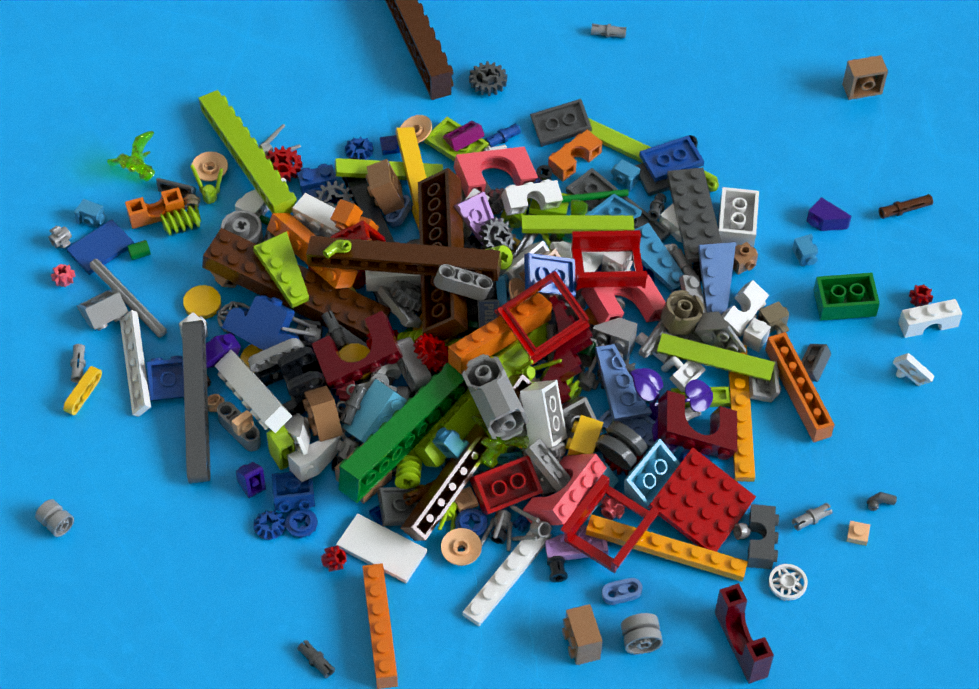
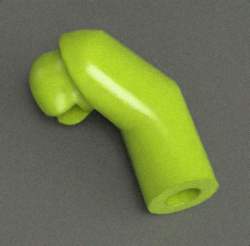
[704,170,719,191]
[323,240,352,258]

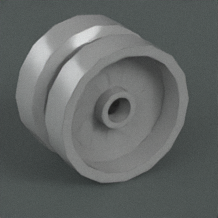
[221,210,264,245]

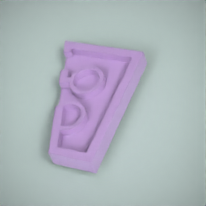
[454,192,494,249]
[545,525,609,560]

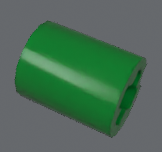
[127,240,151,260]

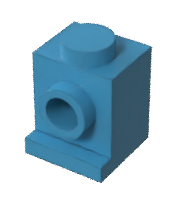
[611,159,640,192]
[74,199,106,228]
[792,234,818,267]
[432,427,469,458]

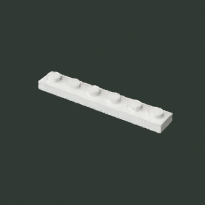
[120,310,151,417]
[463,530,551,626]

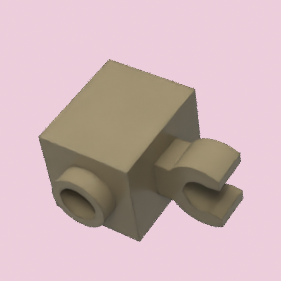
[758,301,789,336]

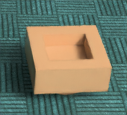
[232,410,254,436]
[454,487,478,513]
[846,521,870,546]

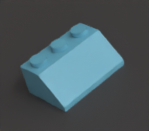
[342,378,407,443]
[624,439,680,510]

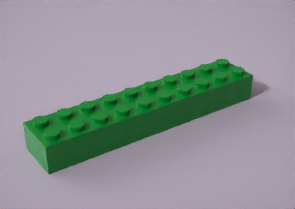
[338,363,468,503]

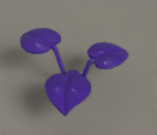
[630,368,713,451]

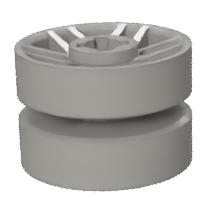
[621,613,663,654]

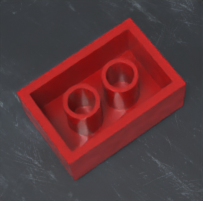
[470,455,543,515]

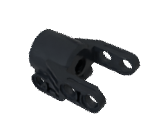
[254,347,332,429]

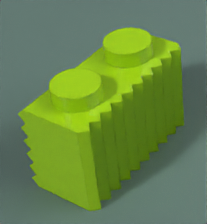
[266,425,296,470]

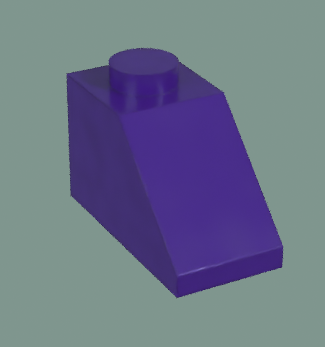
[806,197,852,231]
[206,333,241,368]
[235,462,266,498]

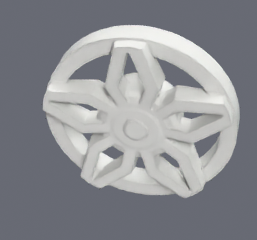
[769,564,808,601]

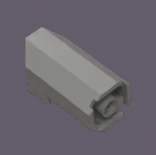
[462,354,529,440]

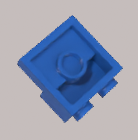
[297,164,341,203]
[147,356,184,401]
[272,472,315,513]

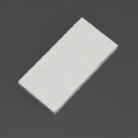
[336,513,427,584]

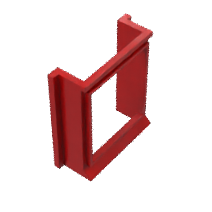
[571,230,648,291]
[494,271,590,365]
[561,474,660,574]

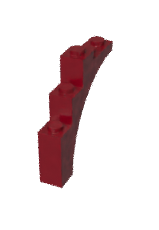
[522,295,593,407]

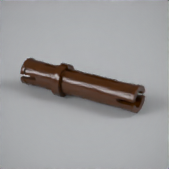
[879,194,933,219]

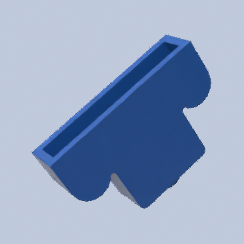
[222,296,300,356]

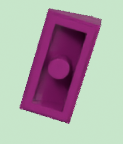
[443,121,484,151]

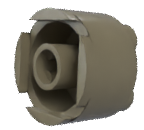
[661,290,704,335]

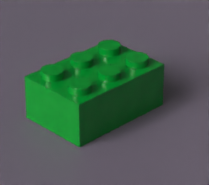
[813,273,880,321]

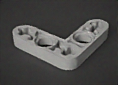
[248,338,307,372]

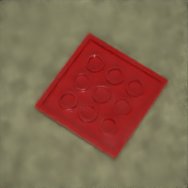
[648,447,756,552]

